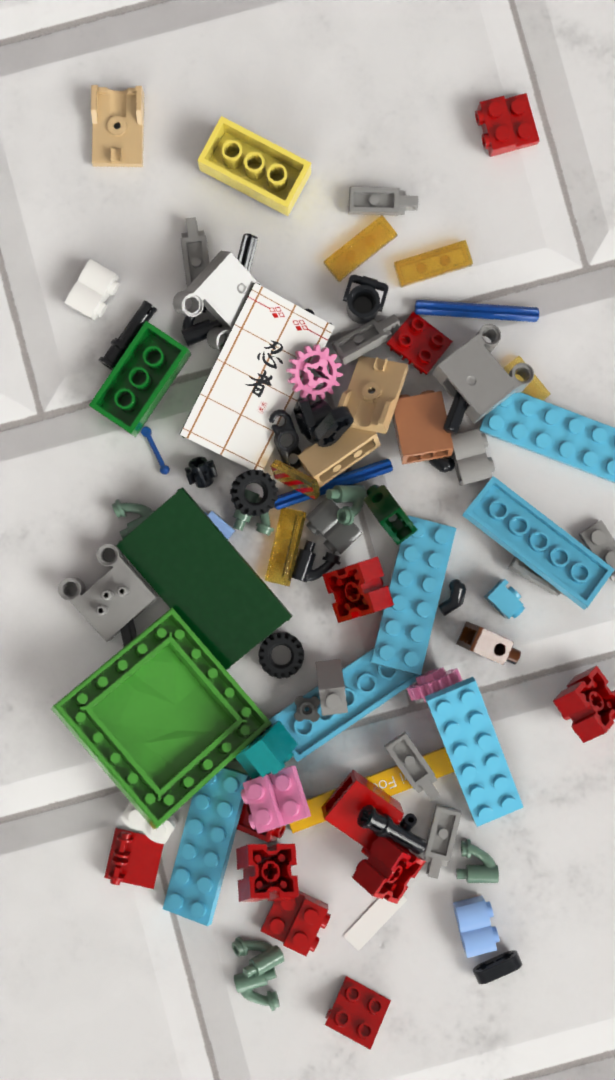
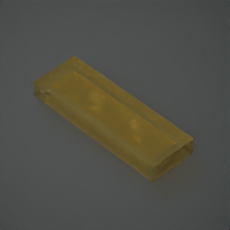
[323,215,398,282]
[393,240,473,288]
[265,508,306,586]

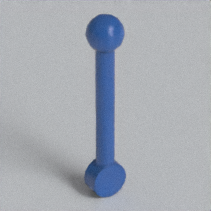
[141,427,170,475]

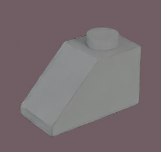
[315,659,348,716]

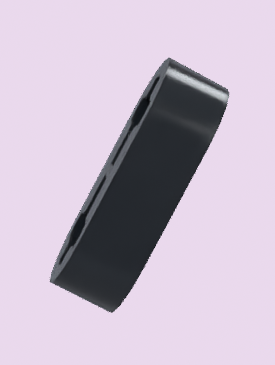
[314,406,354,447]
[473,950,522,984]

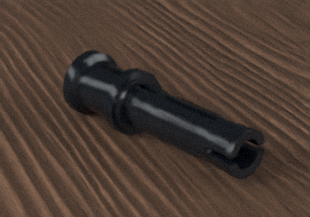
[98,300,157,370]
[357,805,427,855]

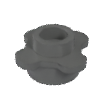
[294,696,320,722]

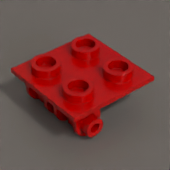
[387,311,453,375]
[104,828,164,889]
[325,976,391,1050]

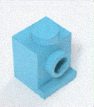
[484,579,525,619]

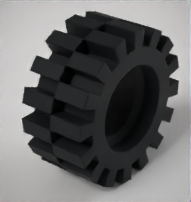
[230,469,278,516]
[258,632,304,679]

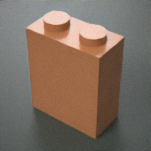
[392,390,454,465]

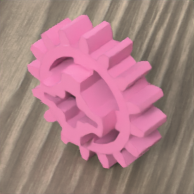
[286,345,343,401]
[406,667,463,702]

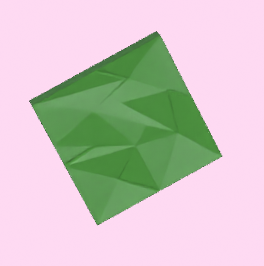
[51,608,272,829]

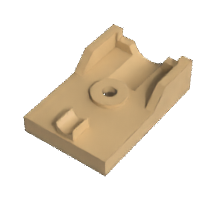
[91,85,144,167]
[337,356,408,434]

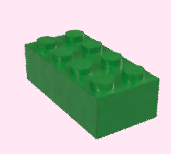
[89,321,192,437]

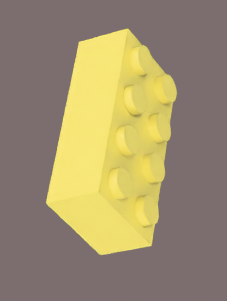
[197,116,311,216]

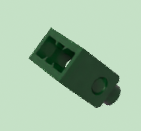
[364,485,418,545]

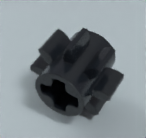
[185,457,218,488]

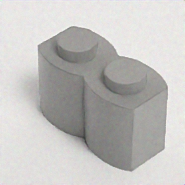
[451,428,495,486]

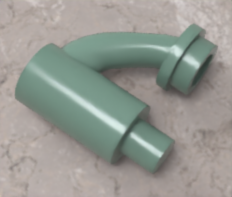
[326,485,366,525]
[233,489,274,536]
[112,499,155,539]
[456,839,499,883]
[232,937,284,978]
[234,967,280,1011]

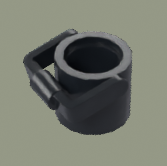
[343,275,389,324]
[294,399,332,443]

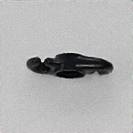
[269,409,302,470]

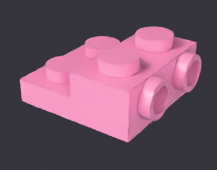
[241,766,311,834]

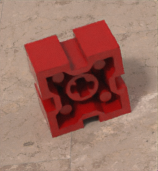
[322,556,394,623]
[553,665,615,743]
[352,837,426,904]
[236,844,299,902]

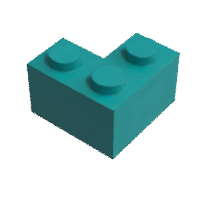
[235,721,298,779]

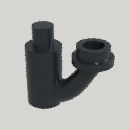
[181,306,222,347]
[290,540,341,583]

